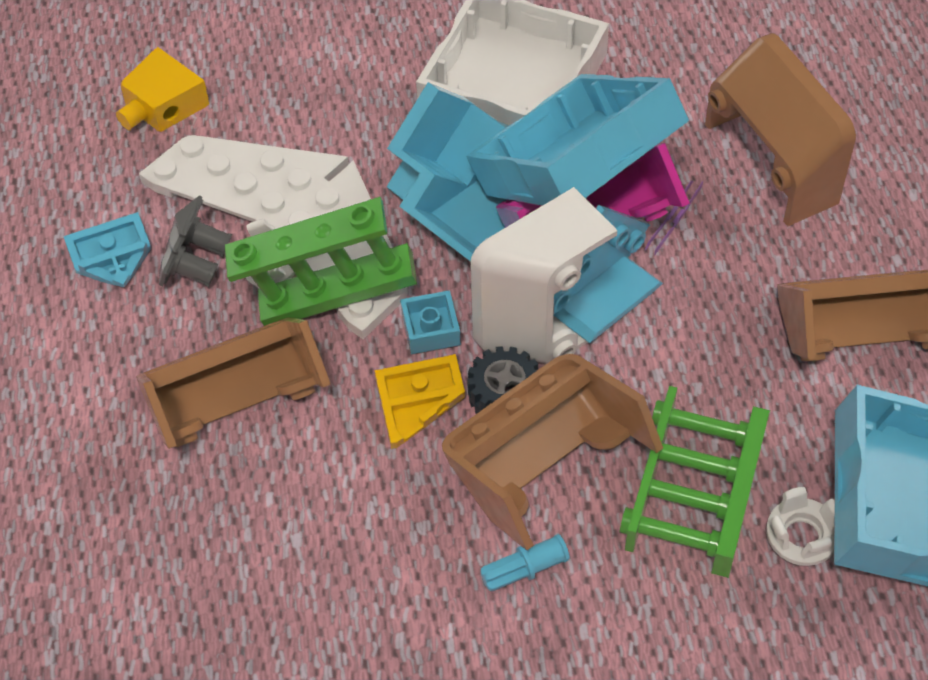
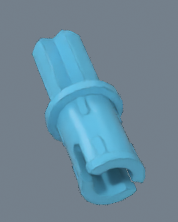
[480,534,570,591]

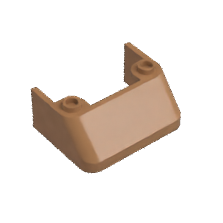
[705,33,856,227]
[777,270,928,361]
[136,317,331,449]
[442,354,663,550]

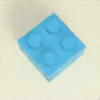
[400,290,461,354]

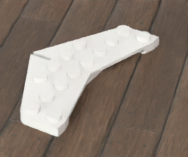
[139,135,408,339]

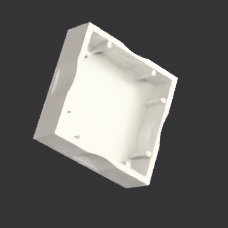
[416,0,609,125]

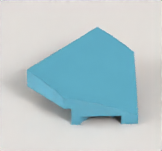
[63,212,151,287]

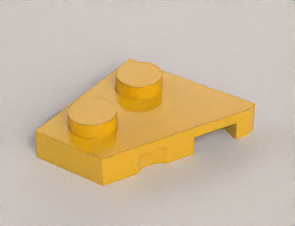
[374,354,465,449]

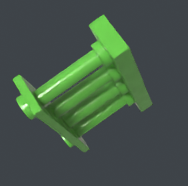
[225,197,417,326]
[619,386,770,578]

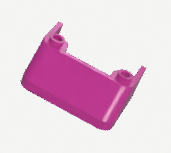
[496,143,690,228]

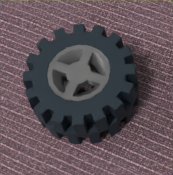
[467,346,539,414]

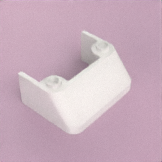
[471,187,617,364]

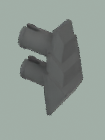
[159,195,232,287]

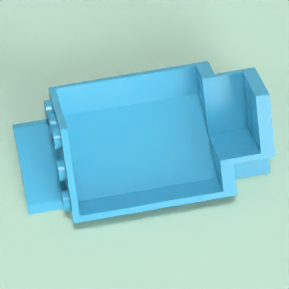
[387,82,663,343]

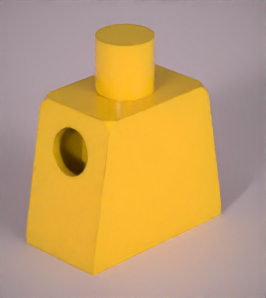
[116,47,209,132]

